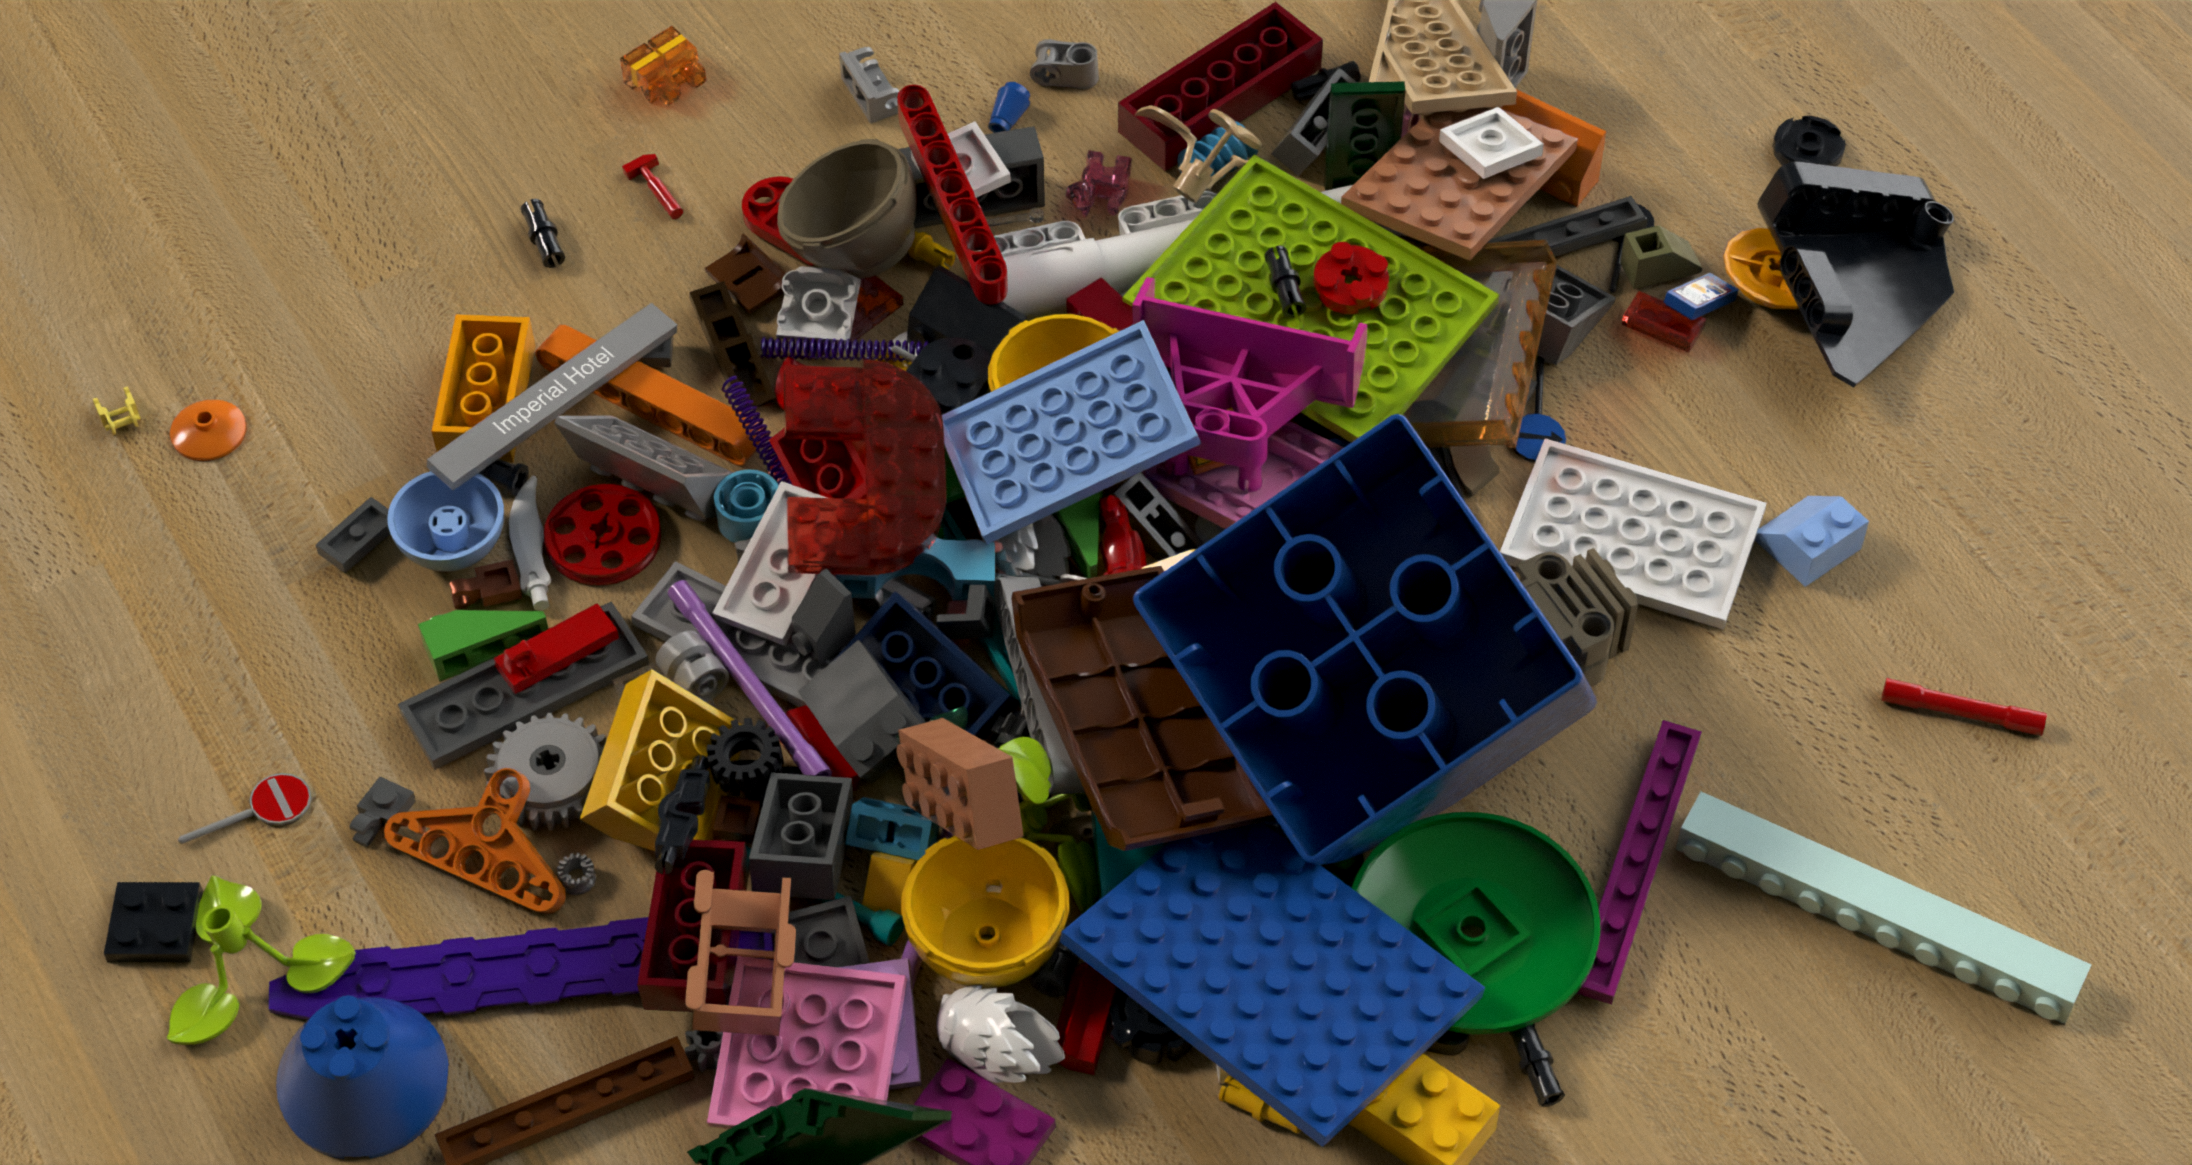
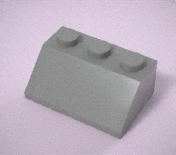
[1476,0,1537,88]

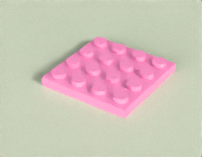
[707,956,907,1129]

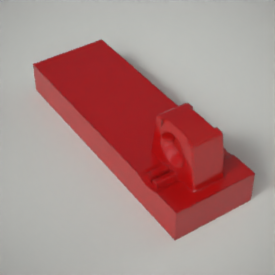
[494,603,619,694]

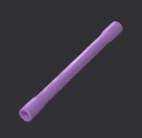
[668,580,832,777]

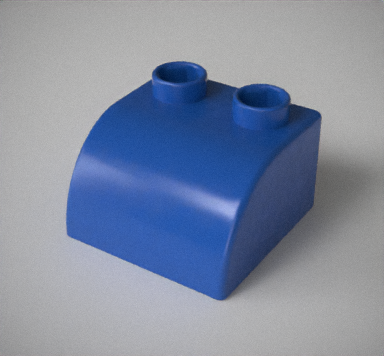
[1133,414,1597,864]

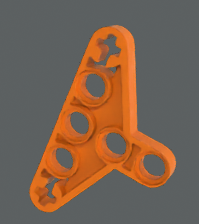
[384,768,566,914]

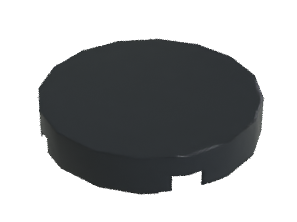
[1772,115,1846,166]

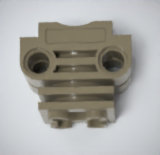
[1516,548,1638,687]

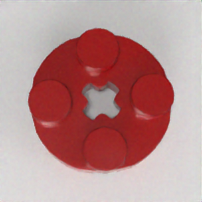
[1313,242,1389,314]

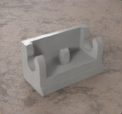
[839,47,899,124]

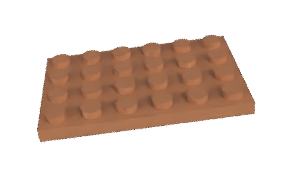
[1341,107,1578,261]

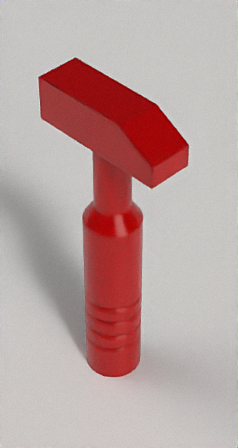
[622,154,683,219]

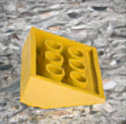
[580,669,743,851]

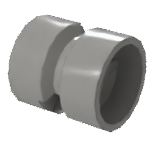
[655,631,729,703]

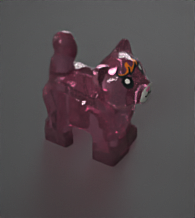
[1066,150,1132,218]

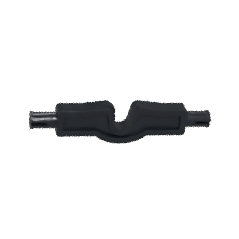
[655,755,710,875]

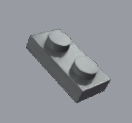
[316,497,390,573]

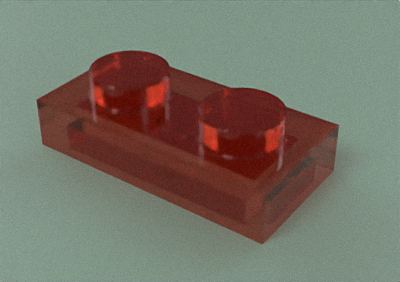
[1622,291,1706,353]

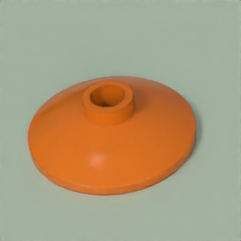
[170,399,247,461]

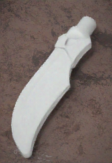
[509,476,552,611]

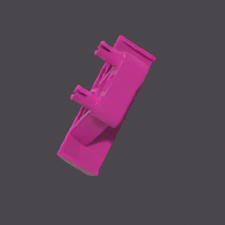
[1132,277,1368,492]

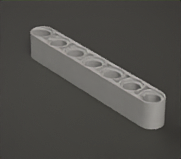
[994,577,1085,795]

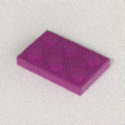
[913,1058,1056,1165]

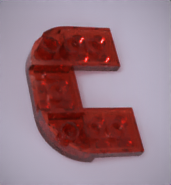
[784,359,946,575]

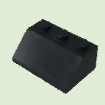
[907,265,1027,360]

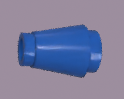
[988,82,1030,133]

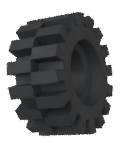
[707,718,784,797]

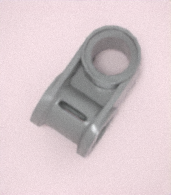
[1030,39,1099,89]

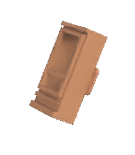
[685,870,796,1036]

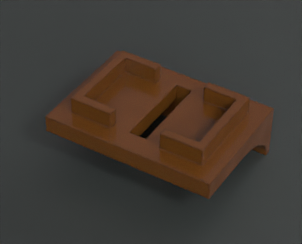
[705,233,786,315]

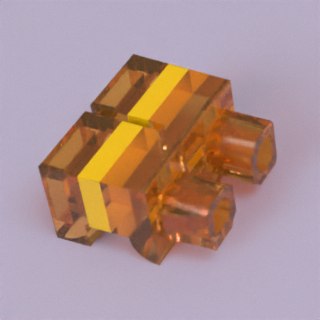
[620,26,707,106]

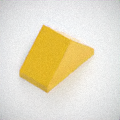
[862,851,918,915]

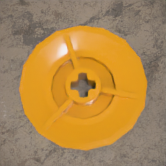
[1723,228,1799,310]

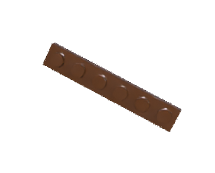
[434,1036,695,1165]

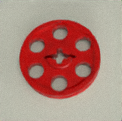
[544,484,661,585]

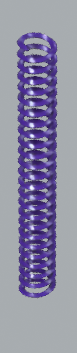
[760,337,929,362]
[721,376,792,485]

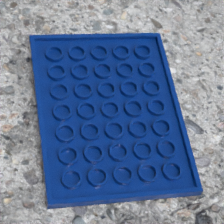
[1060,823,1485,1147]

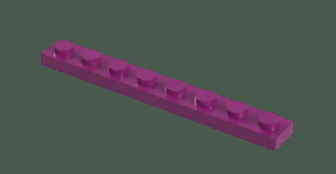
[1576,720,1702,1005]

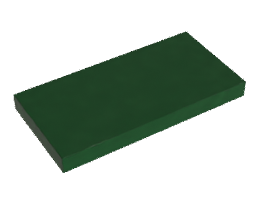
[1324,81,1406,191]

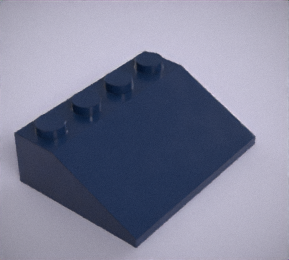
[830,591,1020,740]

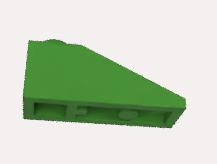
[1052,491,1103,578]
[418,610,549,682]

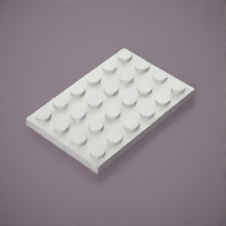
[1500,438,1767,629]

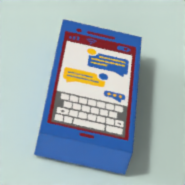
[1664,273,1739,320]

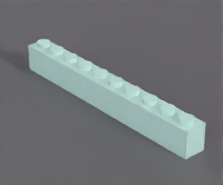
[1676,791,2092,1024]

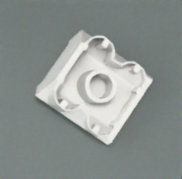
[776,266,861,343]

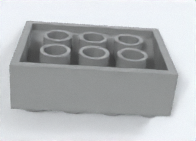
[554,415,734,522]

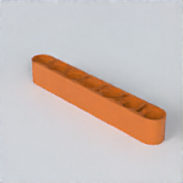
[535,325,766,466]

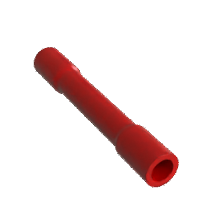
[1881,677,2047,736]

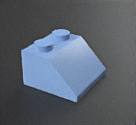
[1755,496,1869,587]

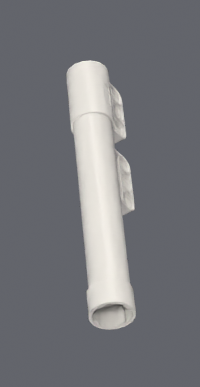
[978,185,1412,321]

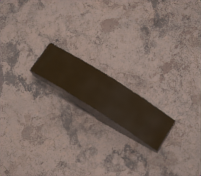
[689,281,776,412]

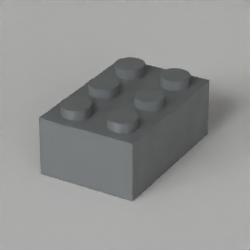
[749,773,854,900]

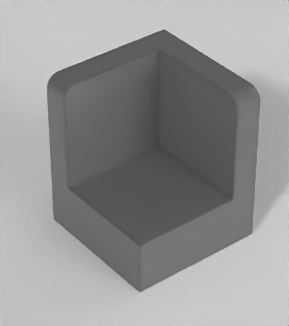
[936,585,995,639]

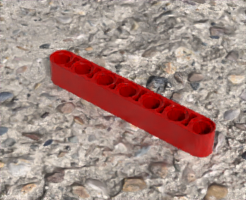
[897,84,1008,305]

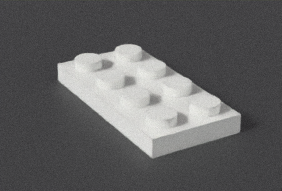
[712,481,853,646]

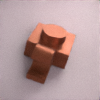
[450,559,522,609]

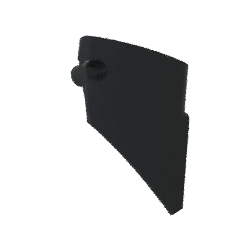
[1757,162,1954,388]

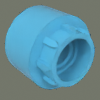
[714,469,779,543]

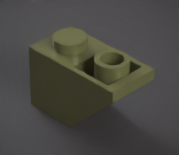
[1620,225,1703,289]

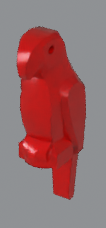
[1099,495,1147,575]

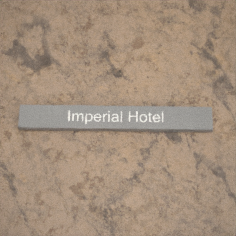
[427,303,677,490]

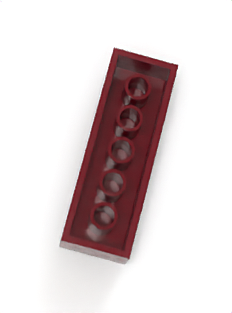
[1118,1,1323,171]

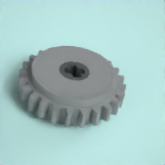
[484,713,606,831]

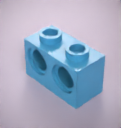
[845,797,940,860]

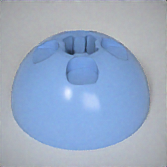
[388,471,504,572]

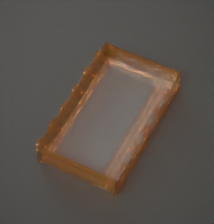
[1403,240,1557,448]

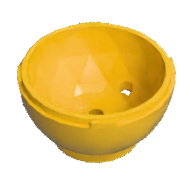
[988,314,1119,392]
[901,836,1070,989]

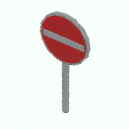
[178,773,312,844]

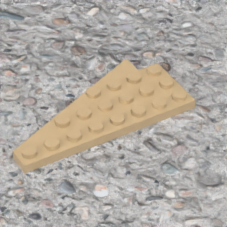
[1369,0,1517,116]

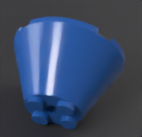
[276,995,449,1159]

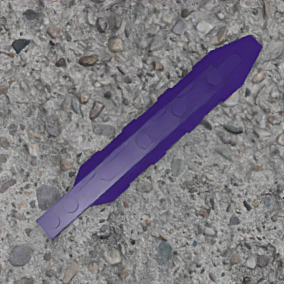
[269,917,774,1020]

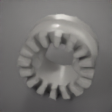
[557,853,596,895]

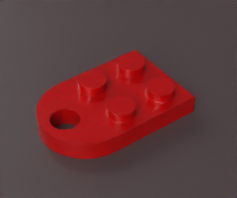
[742,176,814,267]

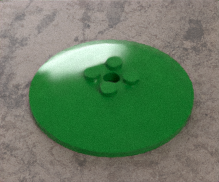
[1352,812,1600,1035]

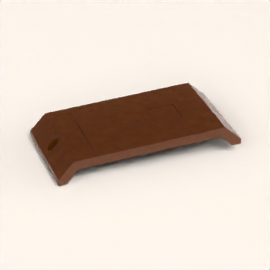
[1011,566,1276,851]

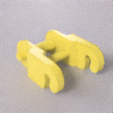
[93,386,141,436]

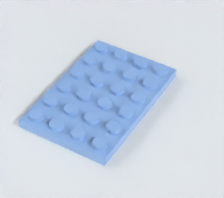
[934,320,1201,544]

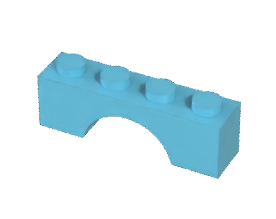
[836,535,995,601]

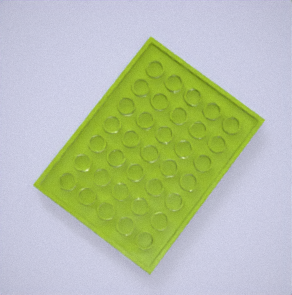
[1122,154,1499,443]

